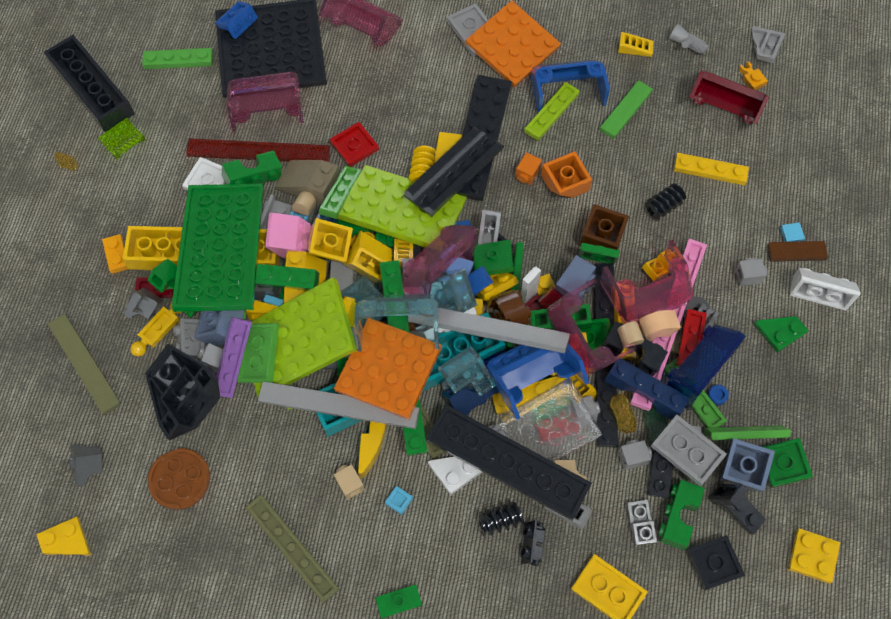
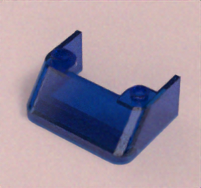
[666,324,746,410]

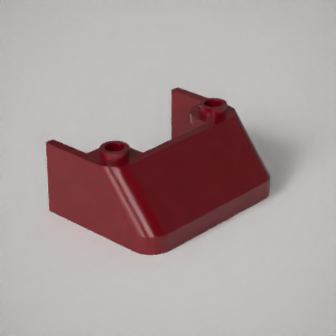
[689,70,769,125]

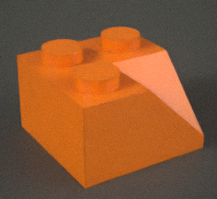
[541,151,592,198]

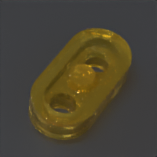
[610,394,637,433]

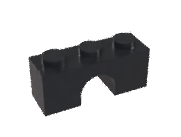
[600,322,668,377]

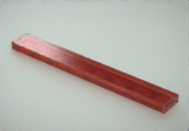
[186,138,331,162]

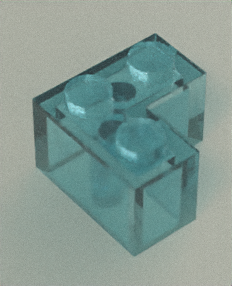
[437,346,496,396]

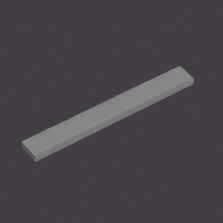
[408,303,570,353]
[258,382,420,429]

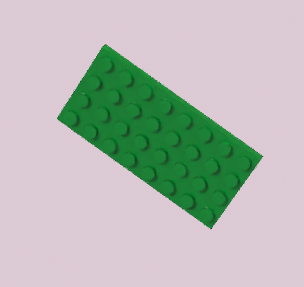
[171,183,264,312]

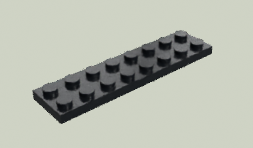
[456,74,512,201]
[426,404,592,521]

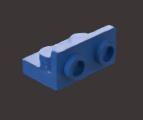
[215,1,258,39]

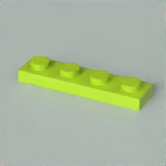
[524,82,580,141]

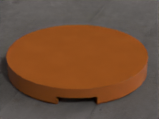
[148,448,211,510]

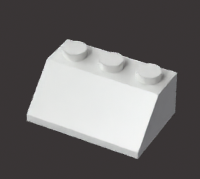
[790,268,860,311]

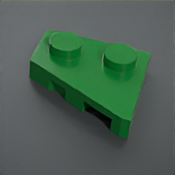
[753,316,809,353]

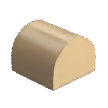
[292,191,316,216]
[617,321,644,348]

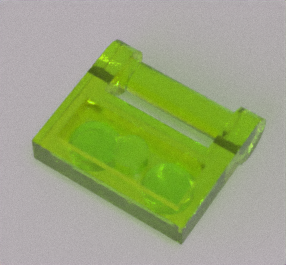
[98,118,146,160]

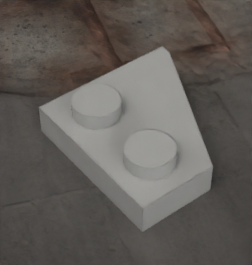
[752,26,785,63]

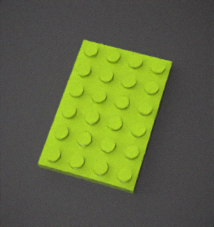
[337,165,467,253]
[252,277,357,398]

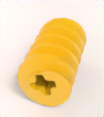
[409,146,436,182]

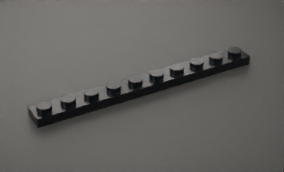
[594,263,618,448]

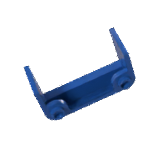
[530,60,610,113]
[487,330,589,420]

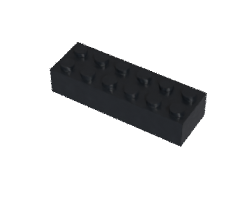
[43,34,135,132]

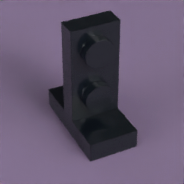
[708,484,766,535]

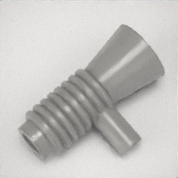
[669,24,709,54]

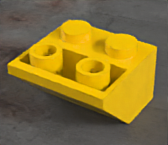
[343,231,392,283]

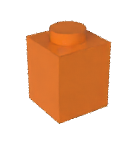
[515,152,542,185]

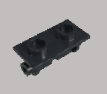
[520,520,545,566]

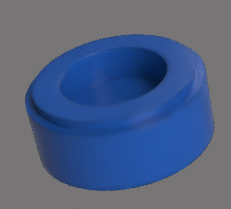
[707,385,729,406]

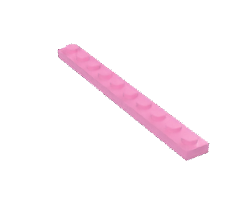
[630,239,707,411]

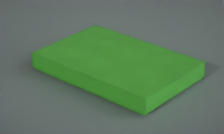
[237,323,279,383]

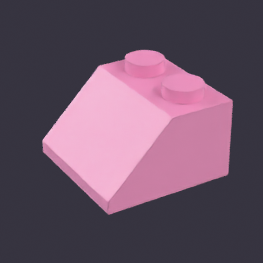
[265,213,311,260]

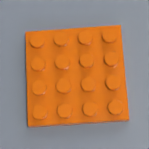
[465,0,561,88]
[334,318,442,420]

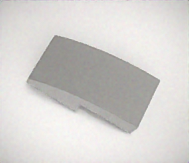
[626,500,657,545]

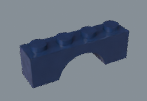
[442,350,507,415]
[604,357,689,420]

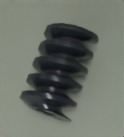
[645,183,687,221]
[479,501,525,538]

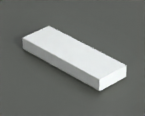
[521,266,541,304]

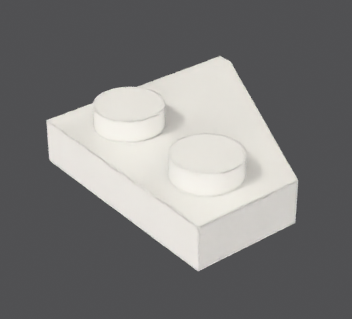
[428,457,483,495]

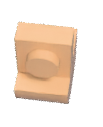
[638,310,681,341]

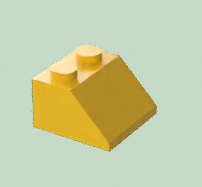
[308,218,353,263]

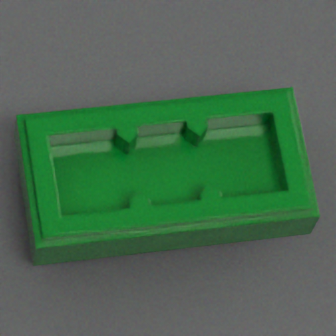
[375,584,422,619]

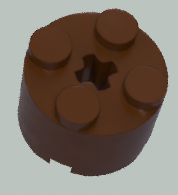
[488,289,531,325]

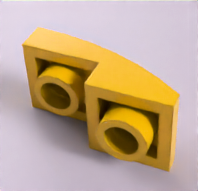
[642,248,681,281]

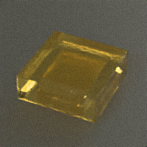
[54,152,79,171]

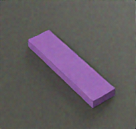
[216,317,252,398]

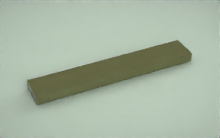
[48,313,122,416]
[245,494,340,604]

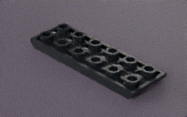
[404,127,504,217]

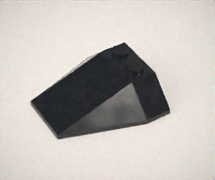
[145,344,220,440]

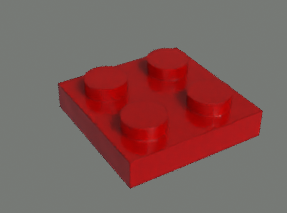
[329,122,379,167]

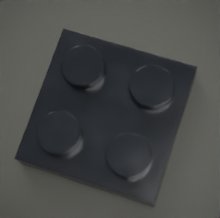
[687,535,745,591]

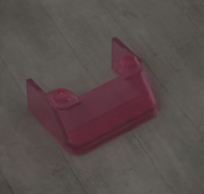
[318,0,403,46]
[227,72,304,132]
[402,225,480,305]
[600,239,693,324]
[547,279,637,375]

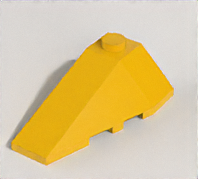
[284,251,327,303]

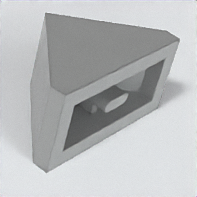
[478,209,501,245]

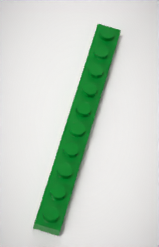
[380,260,427,456]

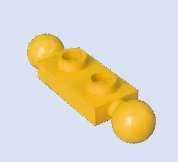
[130,302,182,357]

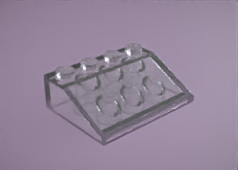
[499,377,602,462]

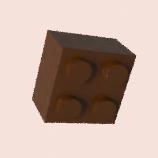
[580,204,629,250]

